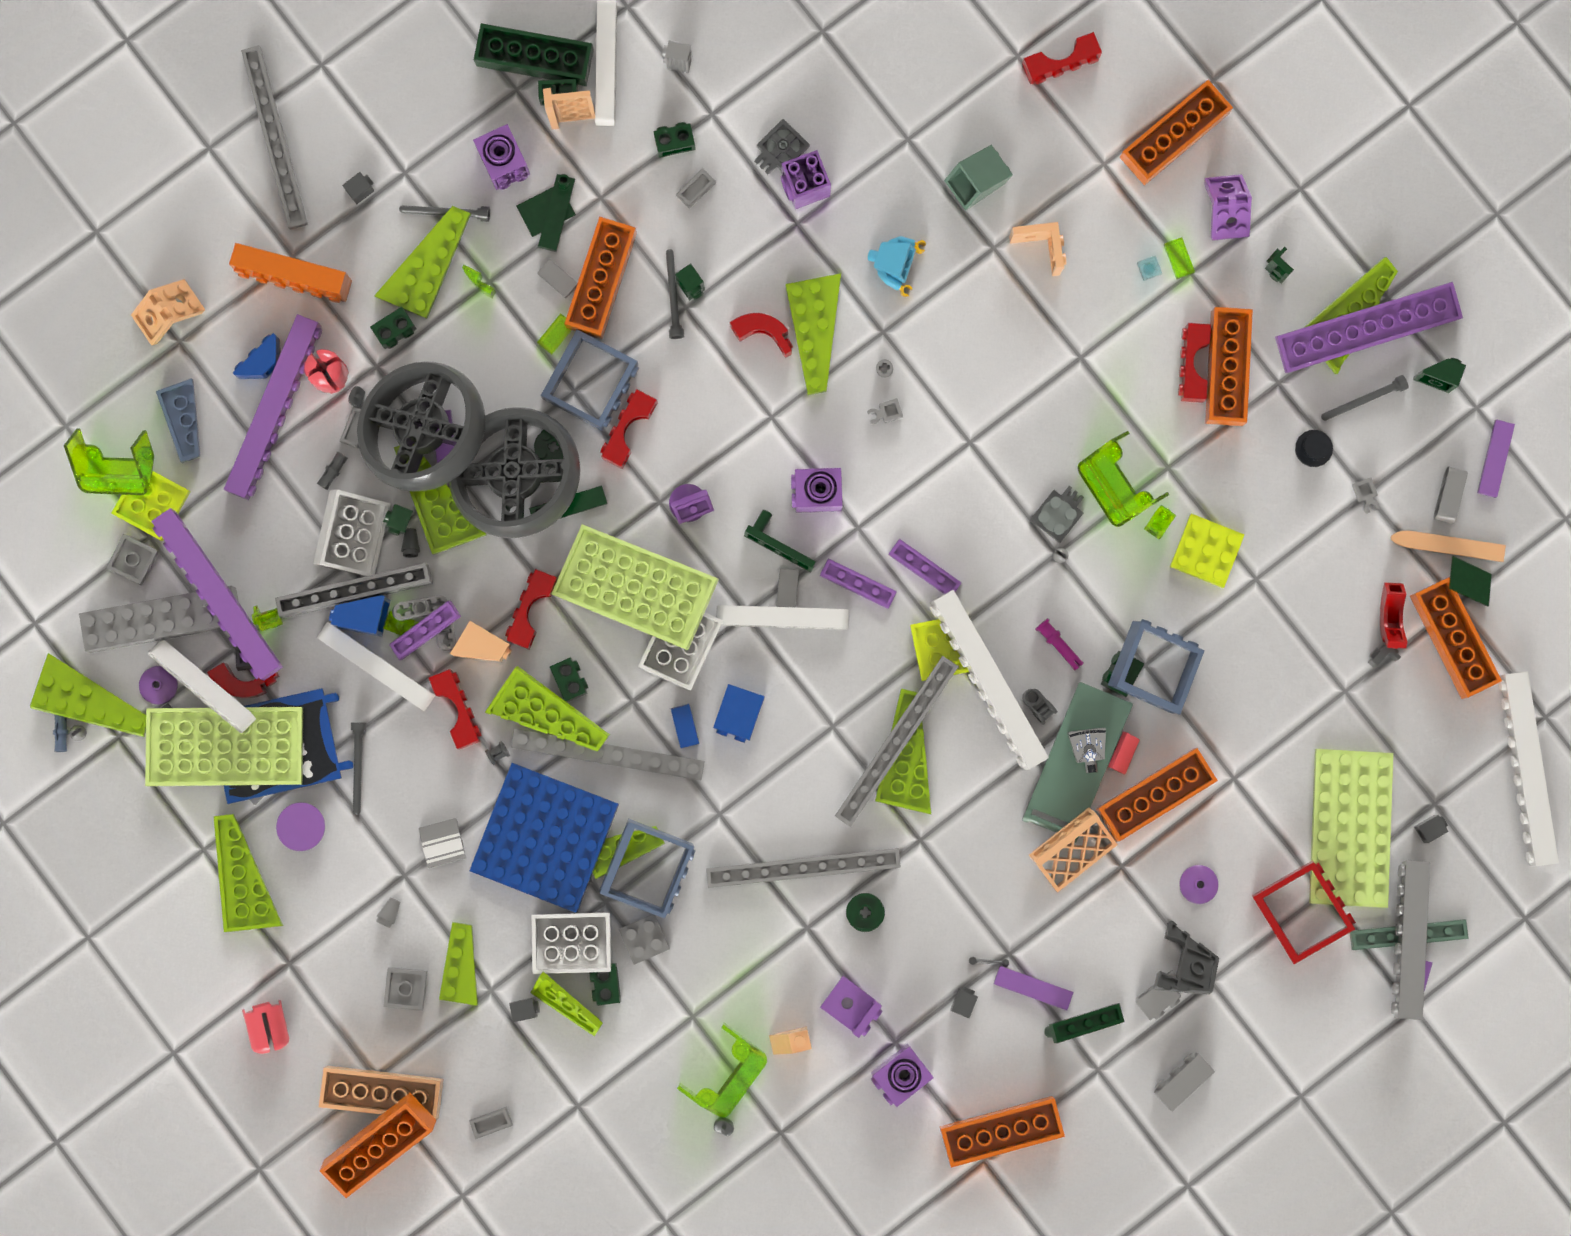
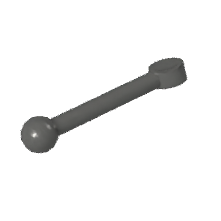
[969,957,1009,967]

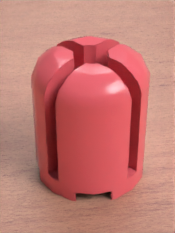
[304,349,349,394]
[242,1000,289,1054]

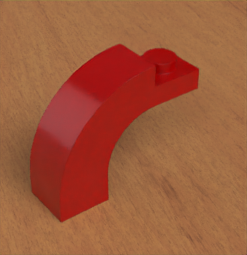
[729,313,793,358]
[1380,582,1408,649]
[207,662,280,699]

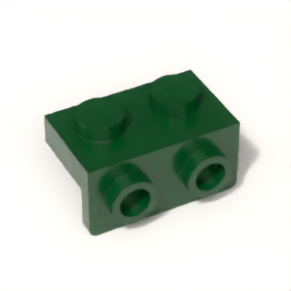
[1265,246,1294,284]

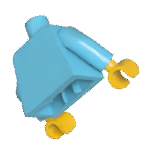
[868,236,926,297]

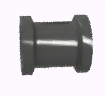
[485,741,510,765]

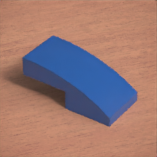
[671,704,699,748]

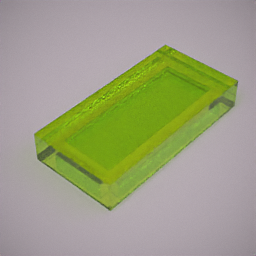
[1164,237,1195,280]
[537,313,572,355]

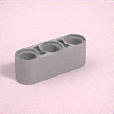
[1434,466,1468,524]

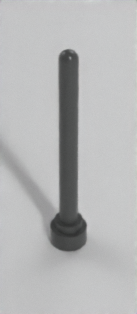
[399,205,490,222]
[666,249,684,339]
[1321,375,1409,421]
[351,722,366,815]

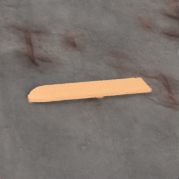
[1390,531,1506,562]

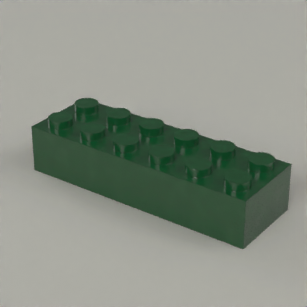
[473,23,594,86]

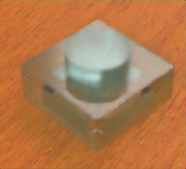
[1137,256,1162,281]

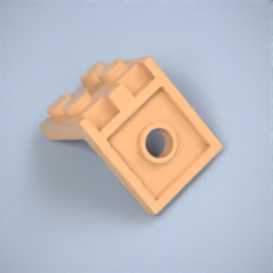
[1009,222,1066,276]
[131,279,205,345]

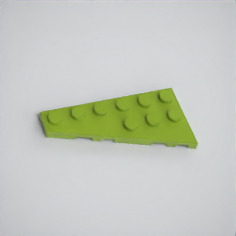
[374,206,471,319]
[1305,257,1398,374]
[786,273,841,395]
[394,444,486,555]
[30,653,146,737]
[485,666,610,751]
[875,689,932,815]
[213,814,283,932]

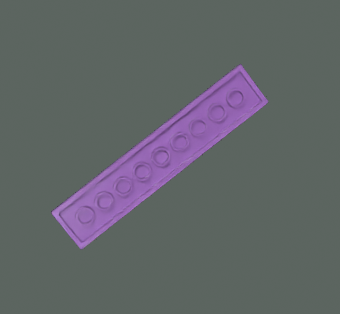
[1275,282,1463,373]

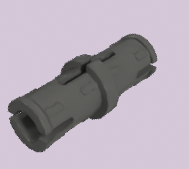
[317,452,348,490]

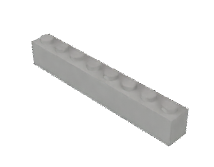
[275,563,433,619]

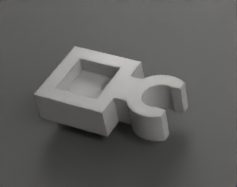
[867,398,903,424]
[1352,478,1380,514]

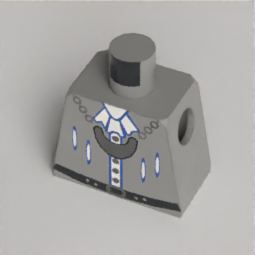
[1067,727,1106,773]

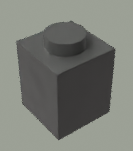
[342,172,374,204]
[1414,815,1449,843]
[950,987,978,1018]
[509,997,540,1022]

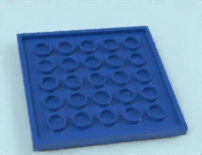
[469,763,619,913]

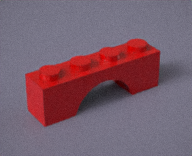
[1022,32,1102,84]
[1178,323,1211,403]
[600,389,658,469]
[505,569,558,650]
[429,669,482,750]

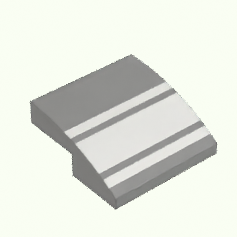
[419,818,466,868]

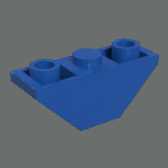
[233,333,280,379]

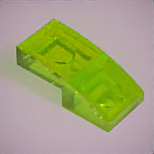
[462,265,496,299]
[383,611,419,636]

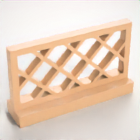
[543,88,595,129]
[1029,808,1118,893]

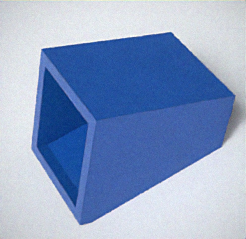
[329,595,391,637]

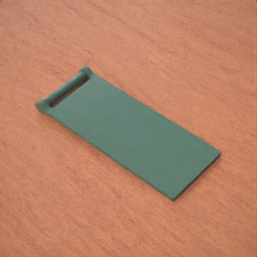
[1022,682,1133,843]

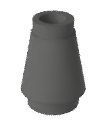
[401,528,420,558]

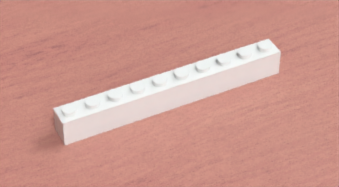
[930,590,1049,770]
[1498,671,1559,866]

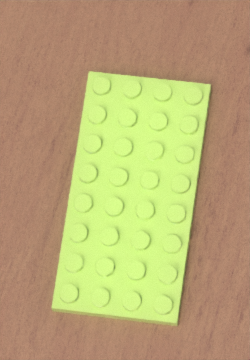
[551,524,719,650]
[145,707,303,786]
[1309,749,1394,908]

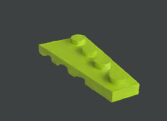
[593,826,665,879]
[439,922,478,1006]
[530,972,603,1036]

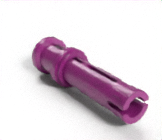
[1035,618,1084,671]

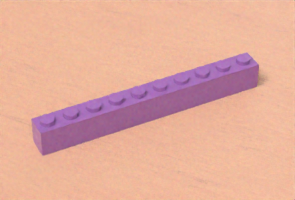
[223,314,322,500]
[151,508,283,680]

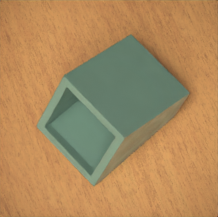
[944,144,1013,211]

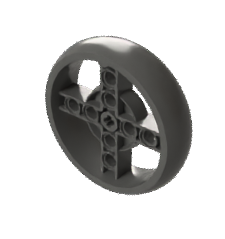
[357,362,486,491]
[449,407,581,538]

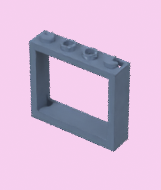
[541,329,639,430]
[1108,619,1205,715]
[599,818,696,918]

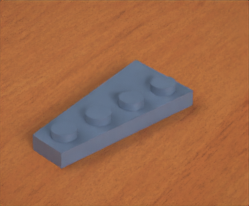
[156,378,200,463]

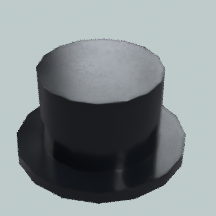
[1295,430,1333,467]

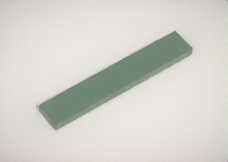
[1350,919,1469,950]

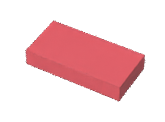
[1108,732,1140,775]

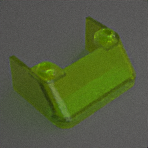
[64,428,154,495]
[1077,431,1169,527]
[677,1023,767,1118]

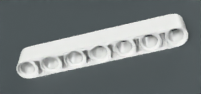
[595,0,617,126]
[716,605,849,630]
[317,621,435,711]
[148,639,256,733]

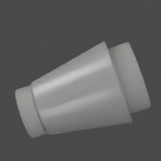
[376,897,401,928]

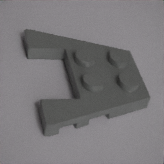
[1154,921,1219,994]

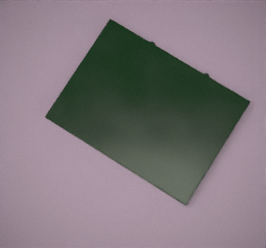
[516,187,576,237]
[1449,556,1492,607]

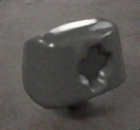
[348,386,365,406]
[714,1117,734,1136]

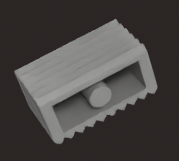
[662,40,692,73]

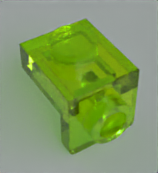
[1144,505,1176,540]
[251,605,283,631]

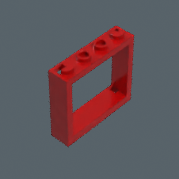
[1252,860,1356,964]

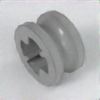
[876,359,893,378]

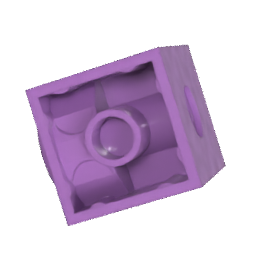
[473,124,530,190]
[780,150,831,210]
[791,468,842,513]
[871,1044,934,1107]

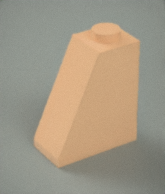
[450,621,512,662]
[769,1026,812,1055]

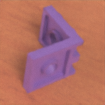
[1204,174,1252,240]
[820,976,883,1038]

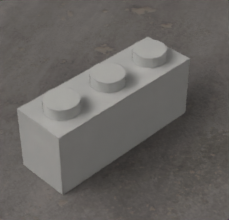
[1154,1053,1215,1112]

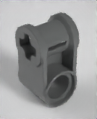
[1022,689,1058,725]

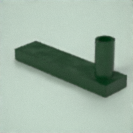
[538,174,575,252]
[529,485,608,519]
[744,510,816,573]
[1044,1003,1125,1043]

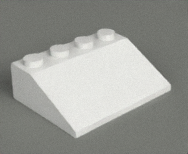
[313,489,391,576]
[638,612,723,691]
[531,912,612,974]

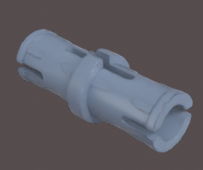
[53,714,69,752]

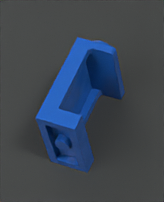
[713,684,765,743]

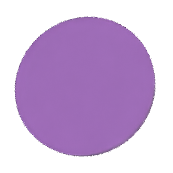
[276,803,325,851]

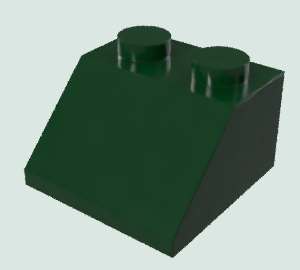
[1413,358,1466,393]

